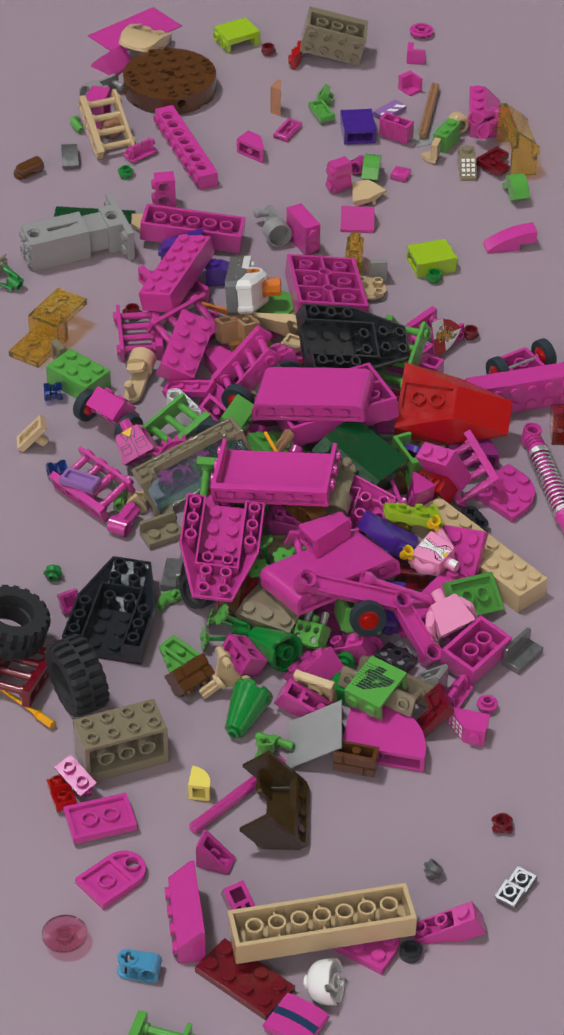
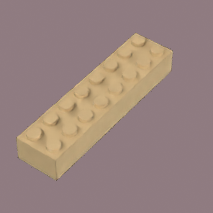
[411,497,548,613]
[228,883,417,964]

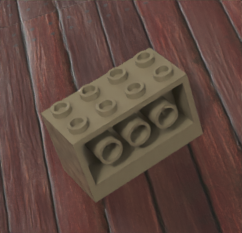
[300,6,368,66]
[73,699,169,782]

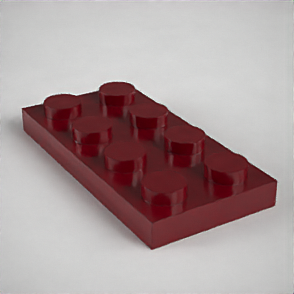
[195,938,295,1021]

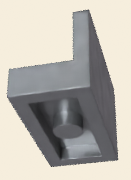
[160,554,185,591]
[502,627,543,675]

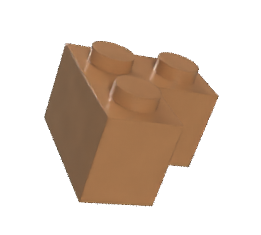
[214,314,261,345]

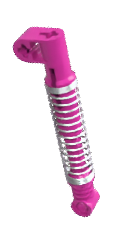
[520,422,564,534]

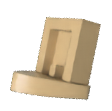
[421,137,441,164]
[126,491,148,513]

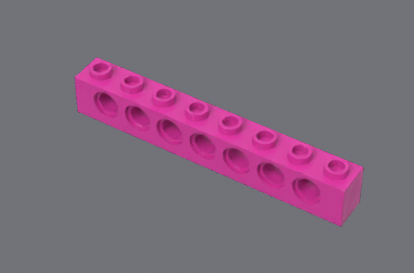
[153,105,218,190]

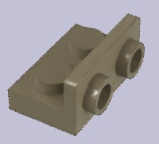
[139,511,182,550]

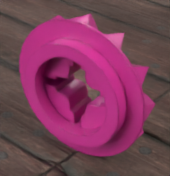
[410,23,434,39]

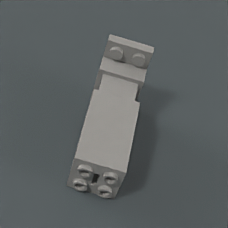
[19,193,135,272]

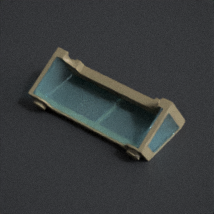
[131,416,252,516]

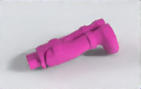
[468,105,512,139]

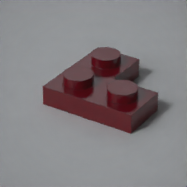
[476,146,510,177]
[416,683,455,738]

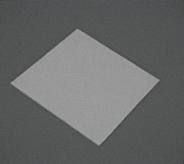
[287,700,342,768]

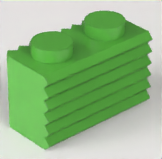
[433,118,461,153]

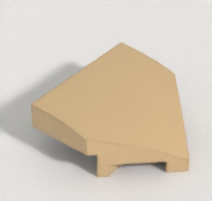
[352,180,388,206]

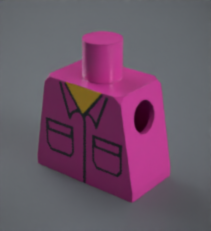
[115,418,158,466]

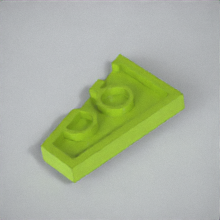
[383,503,444,530]

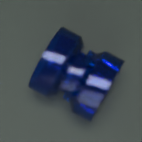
[43,382,63,401]
[45,459,67,481]

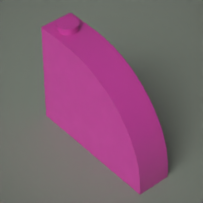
[342,705,426,772]

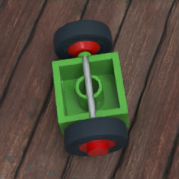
[195,384,255,451]
[334,599,387,637]

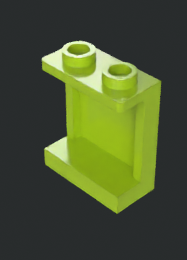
[213,17,260,53]

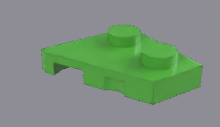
[159,635,200,673]

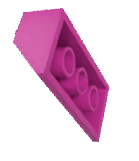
[469,85,501,138]
[164,861,205,963]

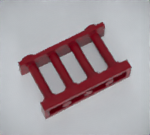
[0,639,58,708]

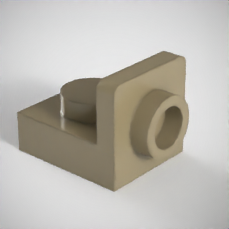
[50,338,68,360]

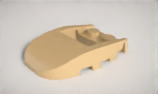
[119,23,172,53]

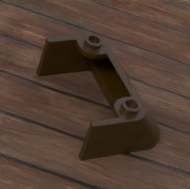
[239,750,310,850]

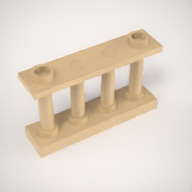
[78,89,136,160]

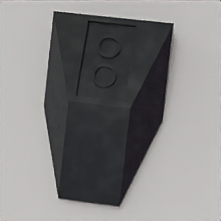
[295,303,410,369]
[62,556,156,665]

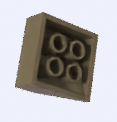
[236,582,306,633]

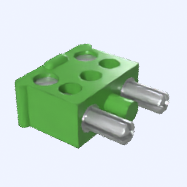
[293,610,331,650]

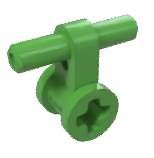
[255,732,295,757]

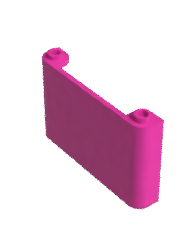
[252,367,374,422]
[260,531,401,616]

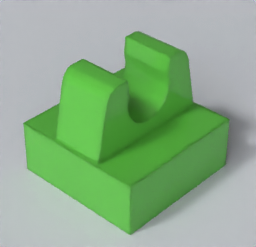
[316,84,334,105]

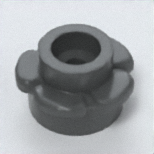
[424,859,444,879]

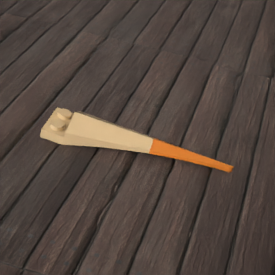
[202,301,299,336]

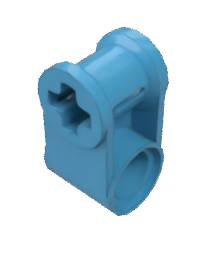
[117,949,162,983]

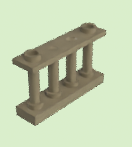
[338,655,435,717]

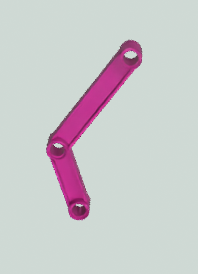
[293,569,442,666]

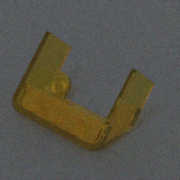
[496,103,540,176]

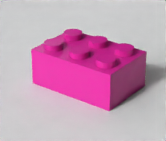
[440,615,512,686]

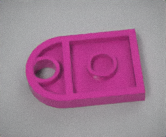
[75,851,146,910]

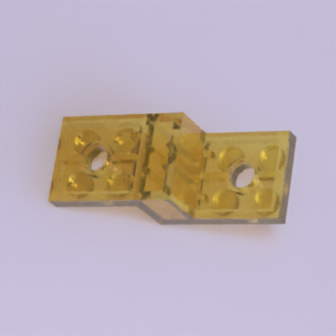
[9,288,87,368]

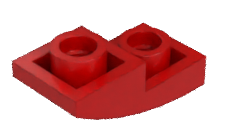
[288,41,303,70]
[46,775,77,812]

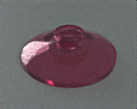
[42,915,87,953]

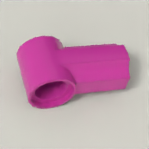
[107,502,140,537]

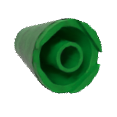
[248,626,303,672]
[225,678,273,738]

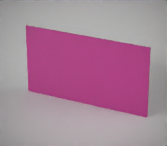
[88,7,182,51]

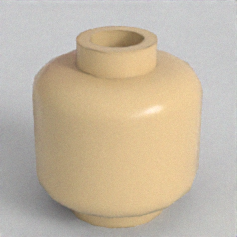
[447,111,470,134]

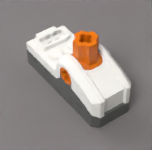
[225,256,282,315]

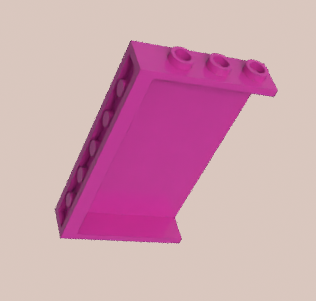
[210,439,341,507]

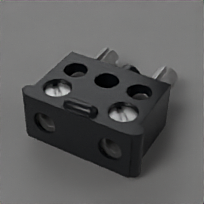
[374,640,418,673]

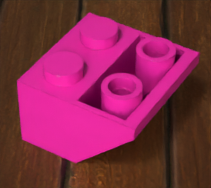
[283,647,344,681]

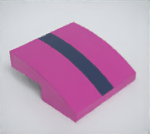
[263,993,330,1035]

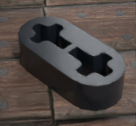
[461,506,489,532]

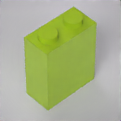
[406,239,458,278]

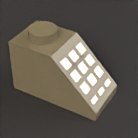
[457,145,477,181]

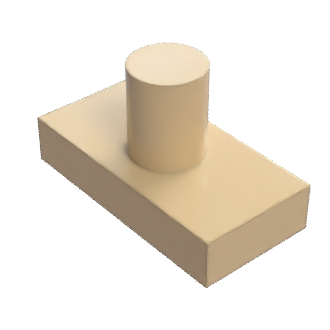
[16,415,49,452]

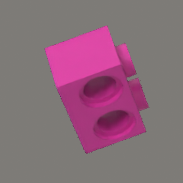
[151,171,176,207]
[222,634,268,677]

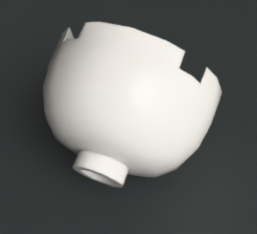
[304,958,344,1005]

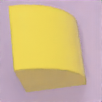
[188,766,211,801]

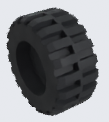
[0,585,51,661]
[45,634,110,717]

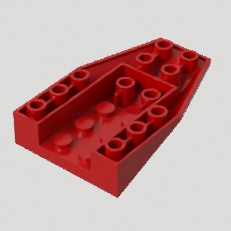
[394,362,513,445]

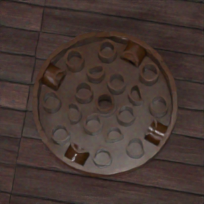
[123,47,216,114]

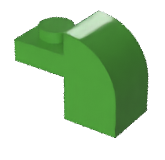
[361,154,382,181]
[502,173,530,201]

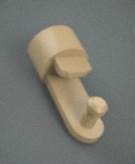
[123,347,156,403]

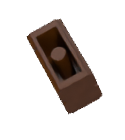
[165,653,215,697]
[333,740,380,778]

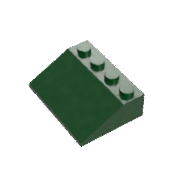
[312,422,409,489]

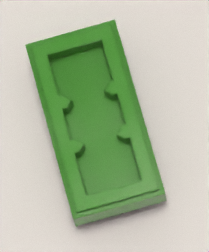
[308,99,335,123]

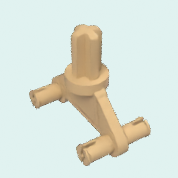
[199,646,252,698]

